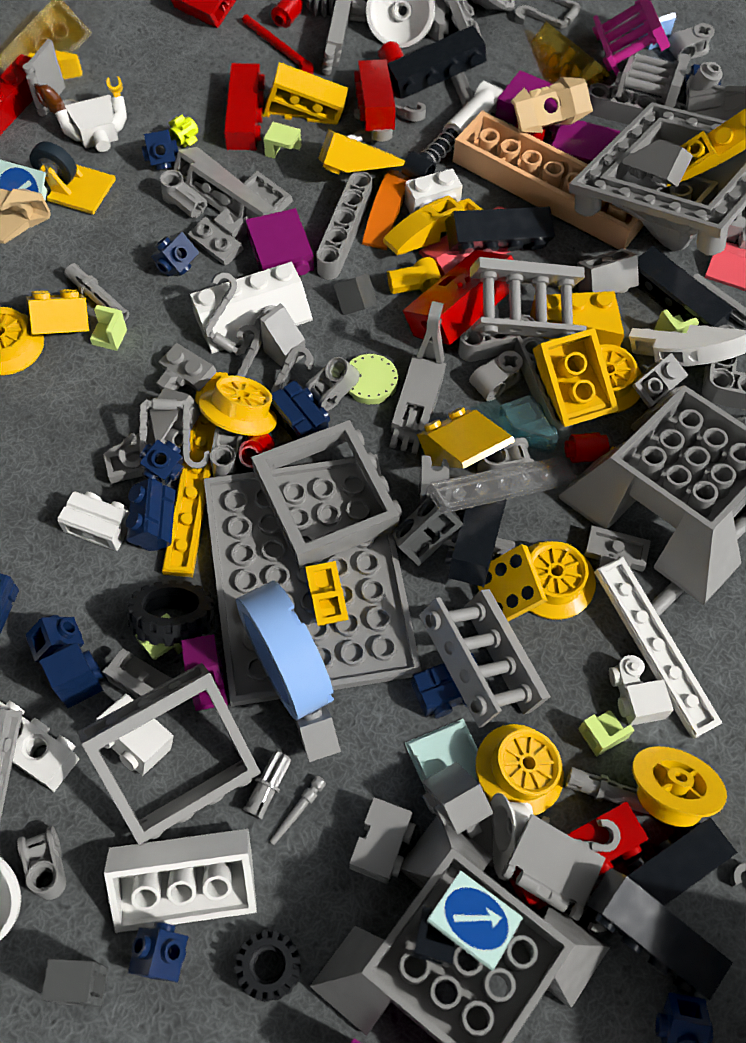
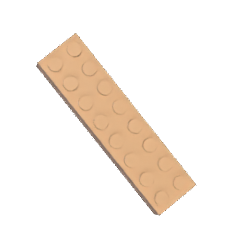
[453,111,644,249]

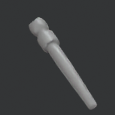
[269,776,326,845]

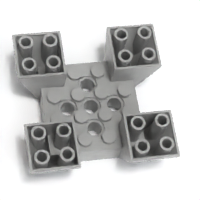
[559,385,746,605]
[310,816,610,1043]

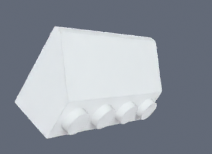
[190,262,313,354]
[104,829,257,933]

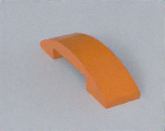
[362,170,411,250]

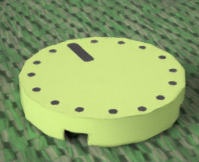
[343,354,398,405]

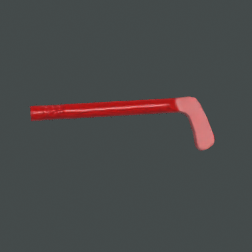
[242,14,314,74]

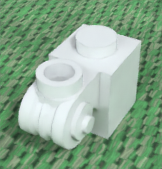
[609,655,674,726]

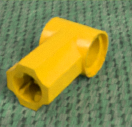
[387,257,441,294]

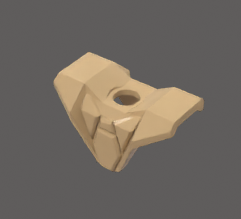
[511,77,593,133]
[0,188,51,244]

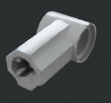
[160,170,207,218]

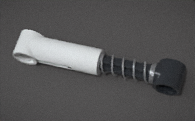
[402,81,504,180]

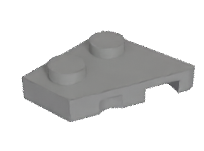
[103,419,166,484]

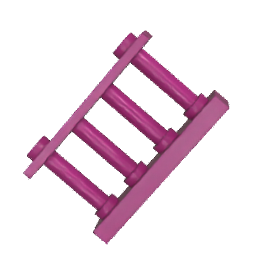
[592,0,671,77]

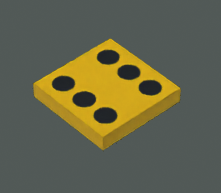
[478,544,548,622]

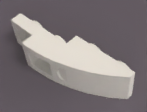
[629,325,746,366]

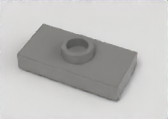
[244,171,293,213]

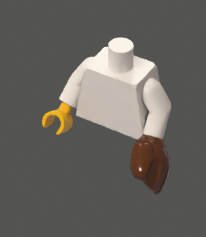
[34,76,127,152]

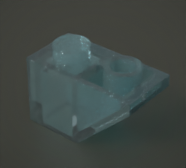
[498,394,558,455]

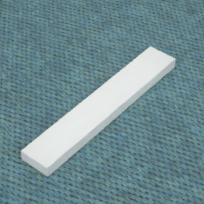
[594,556,722,739]

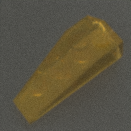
[0,0,92,72]
[531,21,611,88]

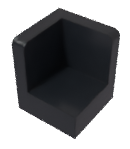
[411,905,456,967]

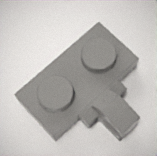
[156,343,216,392]

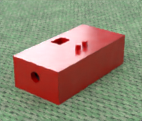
[403,250,513,345]

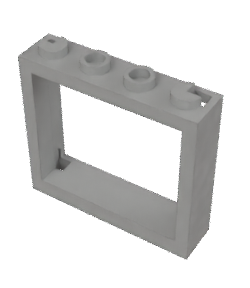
[251,420,402,569]
[77,663,261,845]

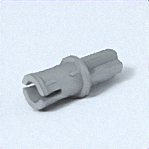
[243,751,291,820]

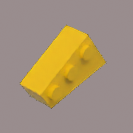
[263,62,348,125]
[530,291,625,347]

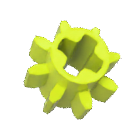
[168,115,198,148]

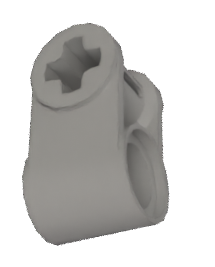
[668,23,714,61]
[469,351,523,402]
[305,357,359,411]
[210,426,247,477]
[477,438,536,478]
[17,826,66,900]

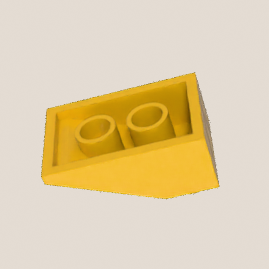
[318,129,405,175]
[532,328,619,427]
[416,407,515,468]

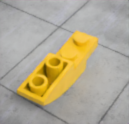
[667,108,746,186]
[383,196,483,255]

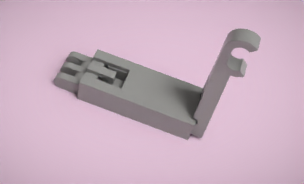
[322,0,407,75]
[389,301,446,454]

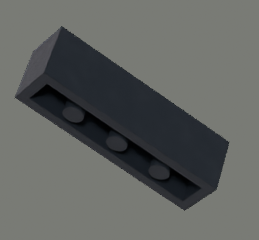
[387,25,487,99]
[445,207,555,254]
[637,246,734,327]
[445,473,511,587]
[617,817,738,936]
[586,868,733,1000]

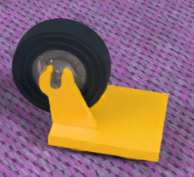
[29,141,116,215]

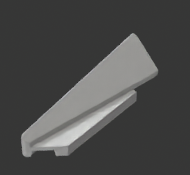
[173,147,275,223]

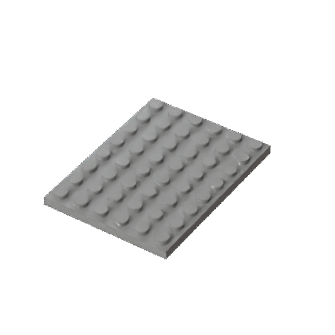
[204,454,421,707]

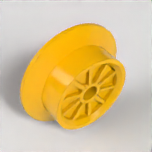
[0,307,44,376]
[600,344,641,413]
[198,375,277,436]
[528,541,596,620]
[475,724,564,815]
[632,746,727,827]

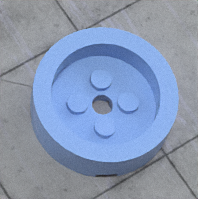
[236,580,334,720]

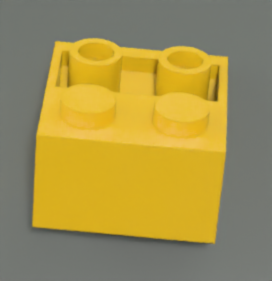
[26,289,89,335]

